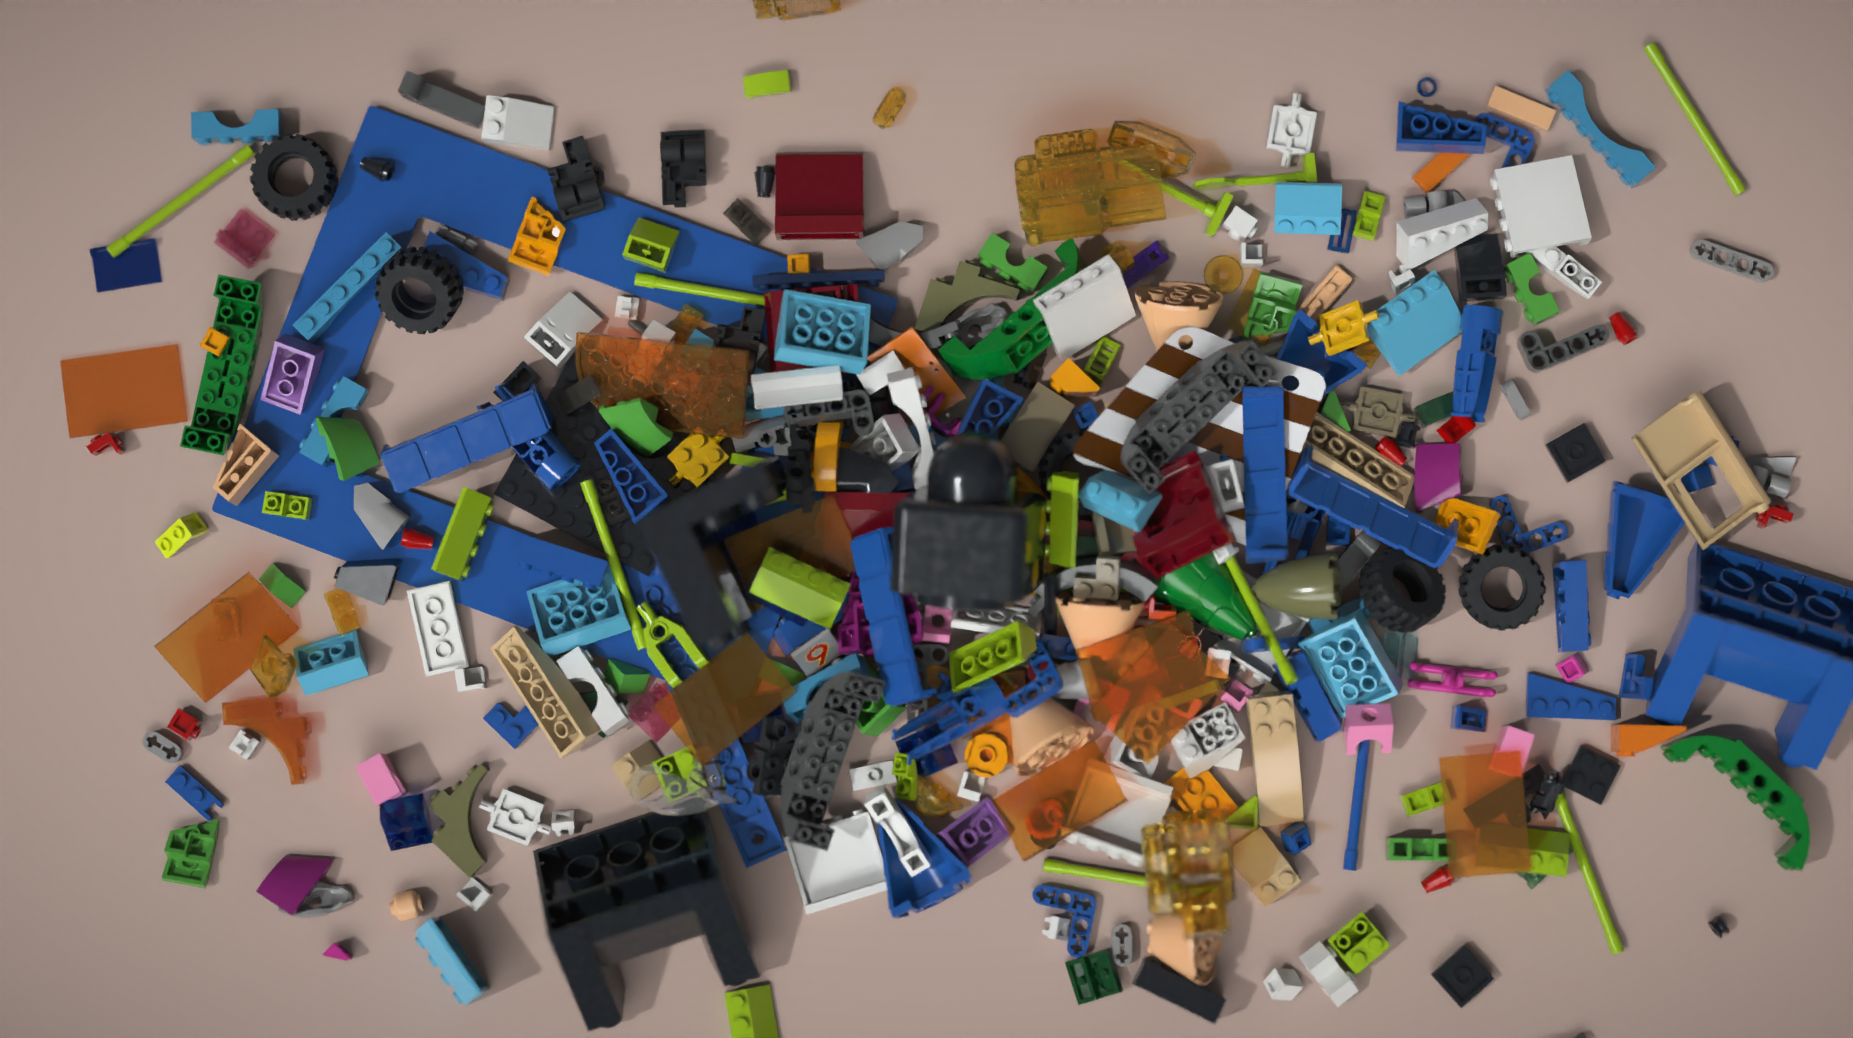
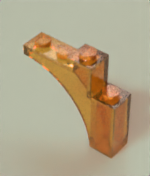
[222,697,312,785]

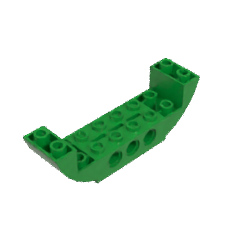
[938,237,1087,380]
[180,274,264,456]
[1660,735,1810,871]

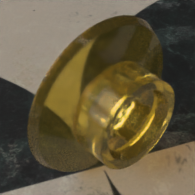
[1204,255,1243,294]

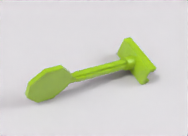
[1193,153,1317,190]
[1112,159,1233,237]

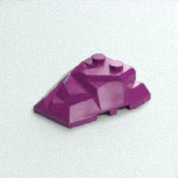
[837,565,924,656]

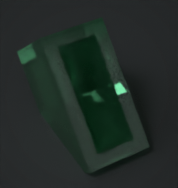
[1414,392,1453,429]

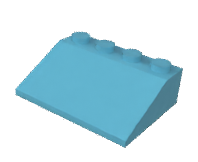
[1367,270,1463,377]
[774,289,871,375]
[526,564,631,657]
[1298,609,1404,719]
[415,916,490,1006]

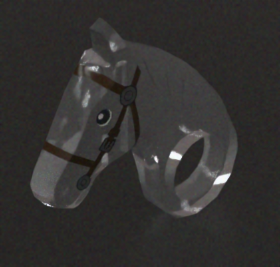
[630,745,736,816]

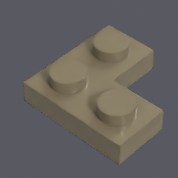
[1074,555,1120,602]

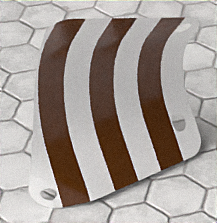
[1074,327,1325,545]

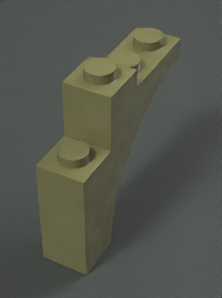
[914,260,1020,333]
[428,764,490,878]

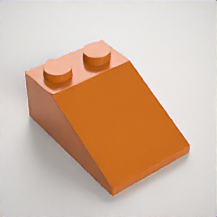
[1611,725,1686,757]

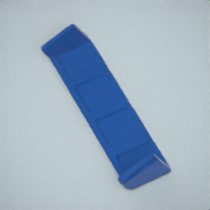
[381,383,553,493]
[1242,386,1288,563]
[1288,445,1459,568]
[850,526,937,707]

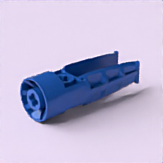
[1451,305,1504,423]
[477,382,581,491]
[1260,499,1326,576]
[892,677,1007,765]

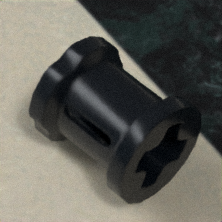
[1396,422,1421,449]

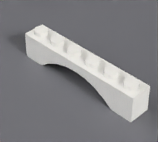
[887,368,936,491]

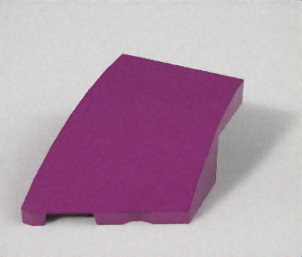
[1415,443,1463,513]
[256,855,334,916]

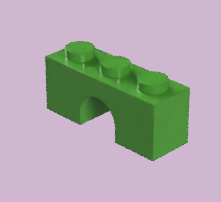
[978,233,1048,292]
[1504,253,1560,326]
[1386,838,1456,861]

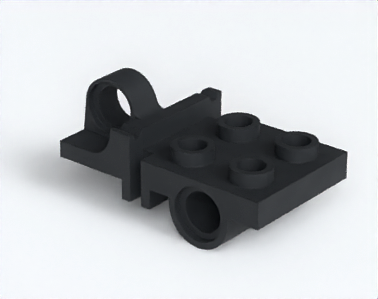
[660,130,707,208]
[547,135,605,222]
[708,306,766,386]
[833,380,898,427]
[786,424,816,513]
[746,717,795,795]

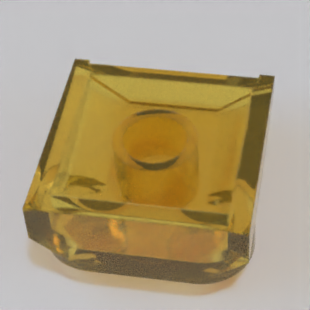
[250,635,297,698]

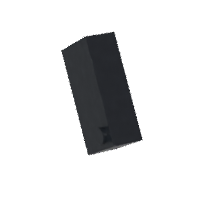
[1132,958,1226,1024]

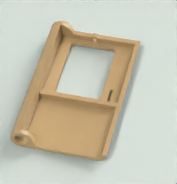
[1631,390,1771,550]

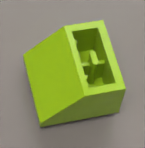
[622,217,680,273]
[652,745,710,803]
[1327,911,1390,975]

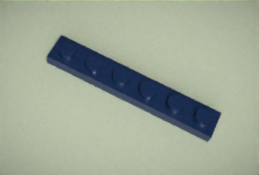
[752,270,885,291]

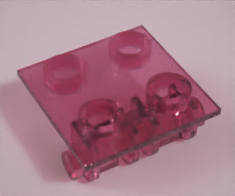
[214,208,275,269]
[627,683,681,743]

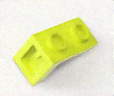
[155,512,208,559]

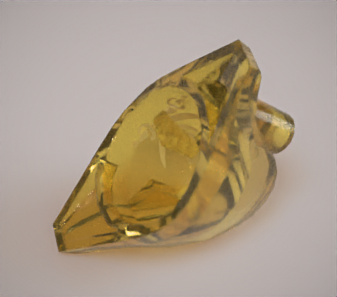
[916,774,963,818]

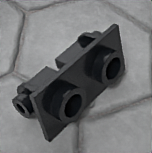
[1013,348,1047,389]
[1529,771,1565,819]

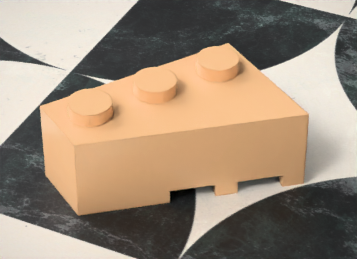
[213,424,280,506]

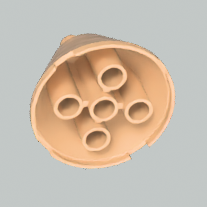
[1135,282,1223,351]
[1056,592,1145,660]
[1010,693,1094,777]
[1147,895,1223,985]

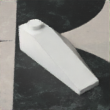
[1102,683,1166,780]

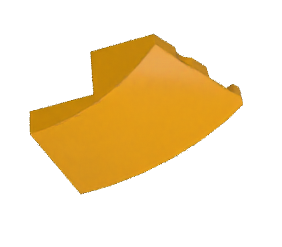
[508,197,566,276]

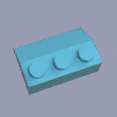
[1274,182,1342,235]
[1078,470,1163,533]
[293,629,369,696]

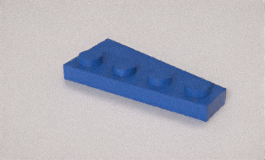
[1526,673,1616,720]

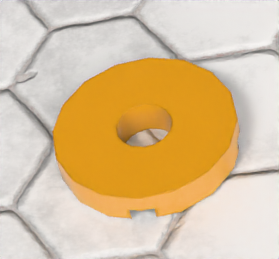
[964,733,1009,778]

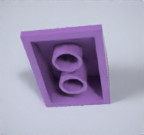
[261,334,325,415]
[936,796,1014,868]

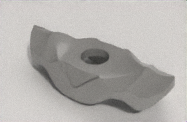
[943,303,1009,349]
[278,882,355,918]

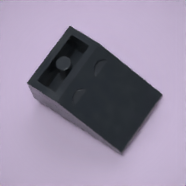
[1454,234,1507,302]

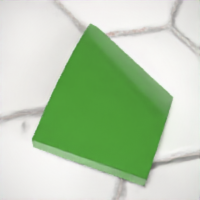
[1242,271,1302,339]
[599,398,673,457]
[315,416,380,481]
[161,819,220,889]

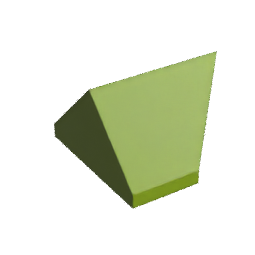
[1220,795,1258,830]

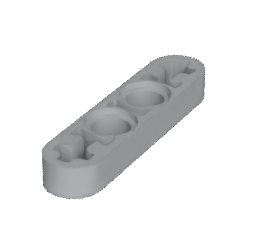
[1690,240,1774,283]

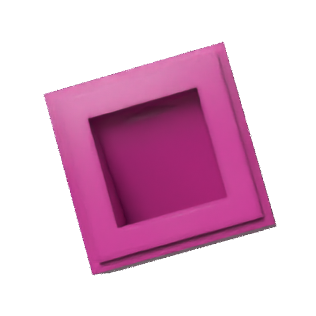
[1556,652,1589,684]
[323,942,353,961]

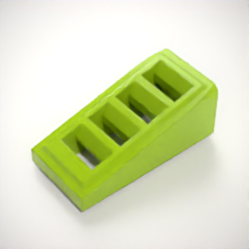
[1083,336,1121,386]

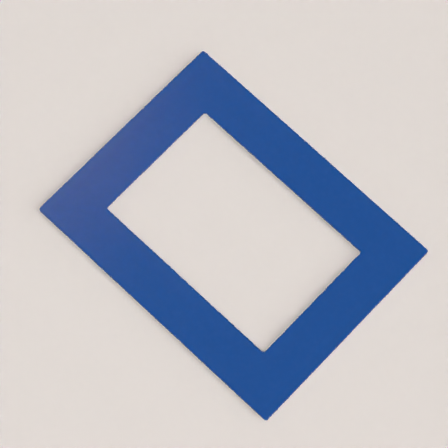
[212,106,898,709]

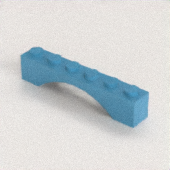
[1545,70,1656,188]
[293,232,404,344]

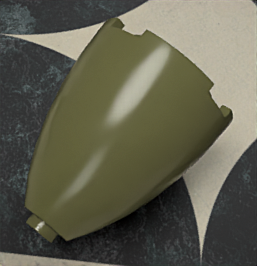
[1252,553,1342,620]

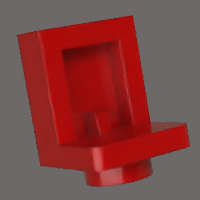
[1436,416,1476,444]
[86,432,125,456]
[1756,504,1794,528]
[1144,592,1176,623]
[167,708,202,741]

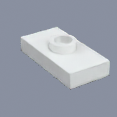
[849,760,897,791]

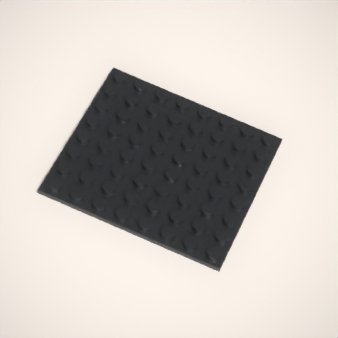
[494,344,733,577]

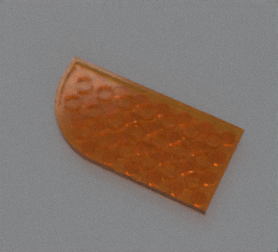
[575,332,749,439]

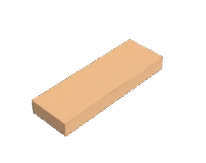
[1486,86,1556,132]
[1296,265,1353,322]

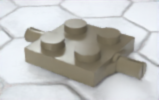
[1341,386,1416,438]

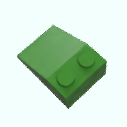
[856,655,907,736]

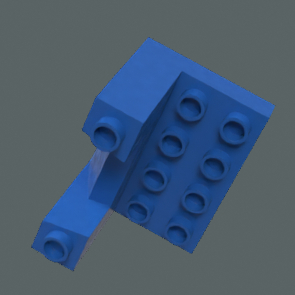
[1646,541,1853,770]

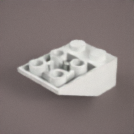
[524,292,603,369]
[1205,459,1245,513]
[1166,702,1245,778]

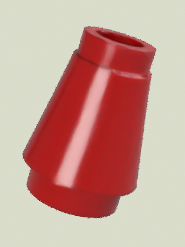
[1609,312,1638,346]
[1374,436,1407,466]
[401,527,434,549]
[1421,865,1455,893]

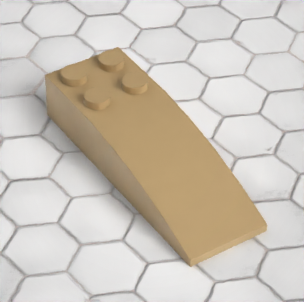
[1298,412,1415,508]
[490,625,601,759]
[1245,690,1304,827]

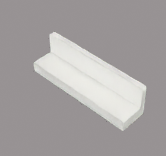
[751,365,843,409]

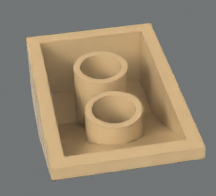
[1224,827,1301,907]

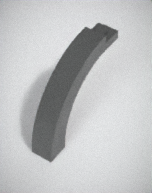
[858,297,963,349]
[1028,557,1161,618]

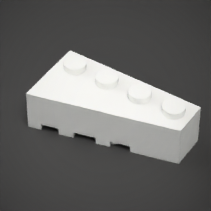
[1396,198,1488,271]

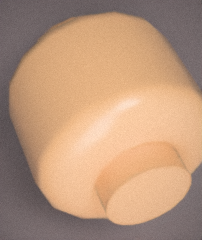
[390,890,424,921]

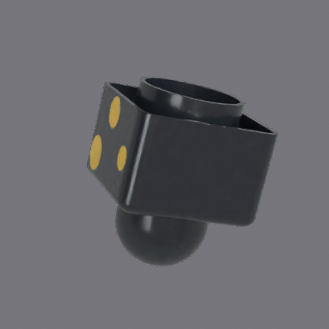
[890,432,1047,611]

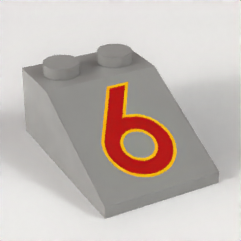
[791,628,843,677]

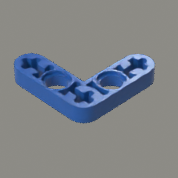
[1474,113,1534,168]
[1489,496,1567,553]
[1241,636,1305,653]
[1003,638,1064,718]
[1033,885,1096,958]

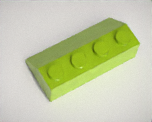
[1045,471,1080,568]
[431,486,495,581]
[749,547,851,630]
[949,621,1037,693]
[1475,823,1570,878]
[724,984,779,1038]

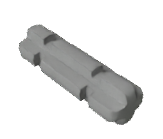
[436,225,477,253]

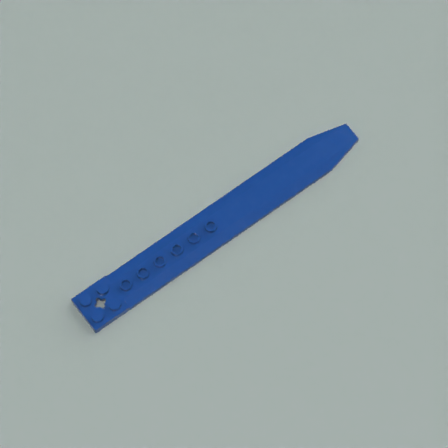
[620,562,788,868]

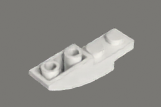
[1526,246,1602,299]

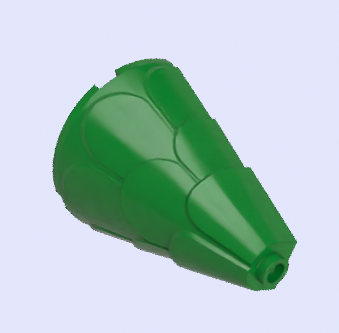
[1154,552,1259,641]

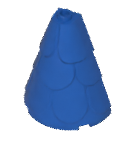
[1276,309,1367,396]
[1604,481,1685,599]
[878,798,973,918]

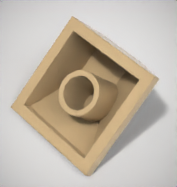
[611,740,662,802]

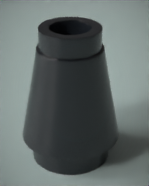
[360,157,395,182]
[754,166,776,197]

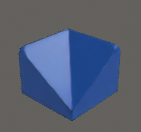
[1280,822,1311,854]

